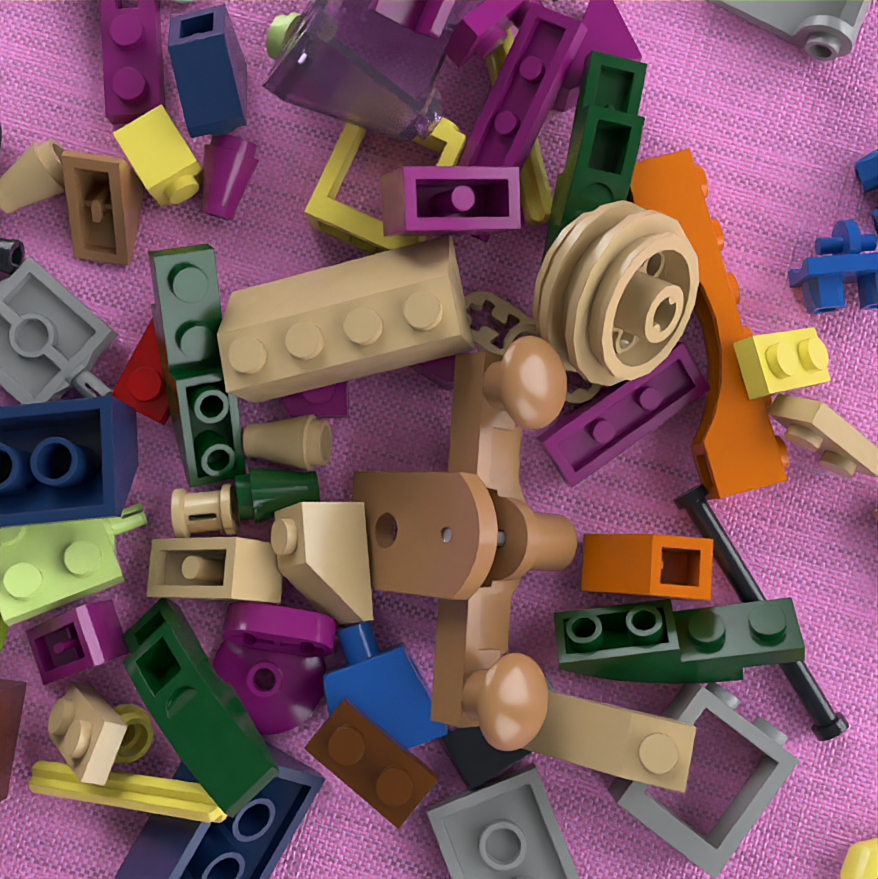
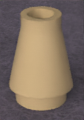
[0,139,65,214]
[243,414,332,471]

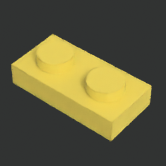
[733,327,831,400]

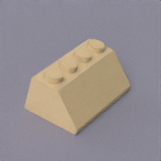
[217,234,475,403]

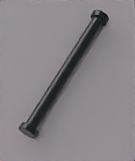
[673,483,849,741]

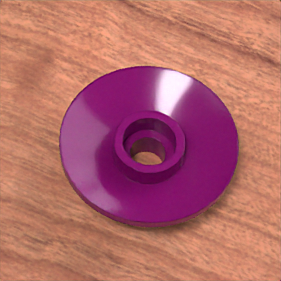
[212,640,326,735]

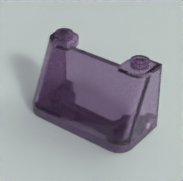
[261,0,486,143]

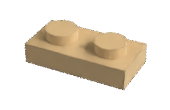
[767,393,878,478]
[48,681,128,786]

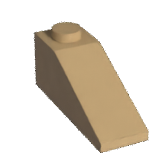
[522,690,696,793]

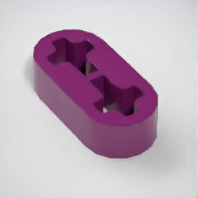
[221,601,337,657]

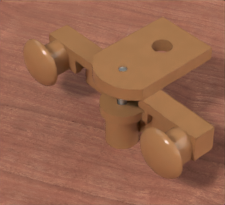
[352,336,577,751]

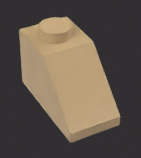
[271,502,374,626]
[146,537,283,603]

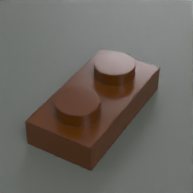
[304,697,438,829]

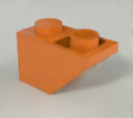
[580,533,713,601]

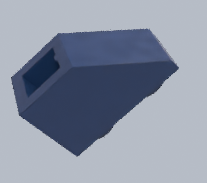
[168,4,247,138]

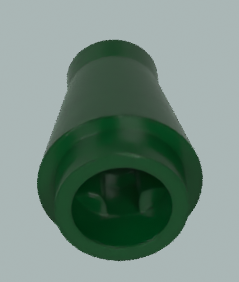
[234,468,320,524]

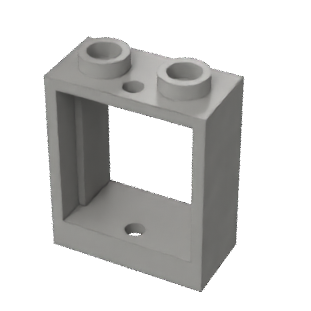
[607,682,800,879]

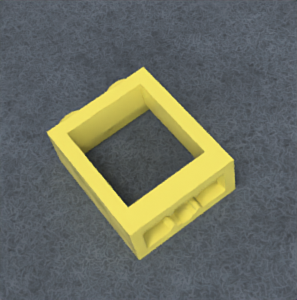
[304,90,466,255]

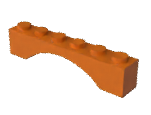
[626,148,789,500]

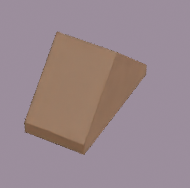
[61,150,145,266]

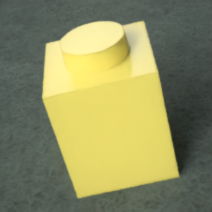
[113,104,203,207]

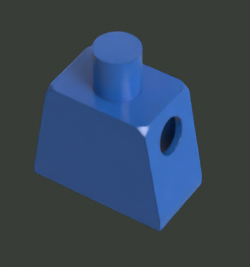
[323,621,448,749]

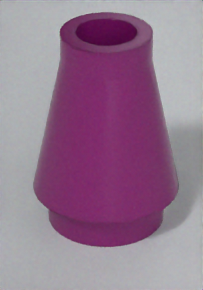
[200,134,259,221]

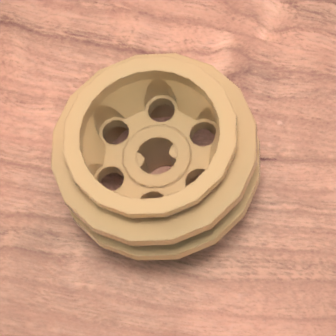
[532,200,699,386]

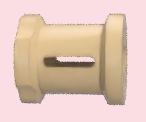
[171,483,239,538]

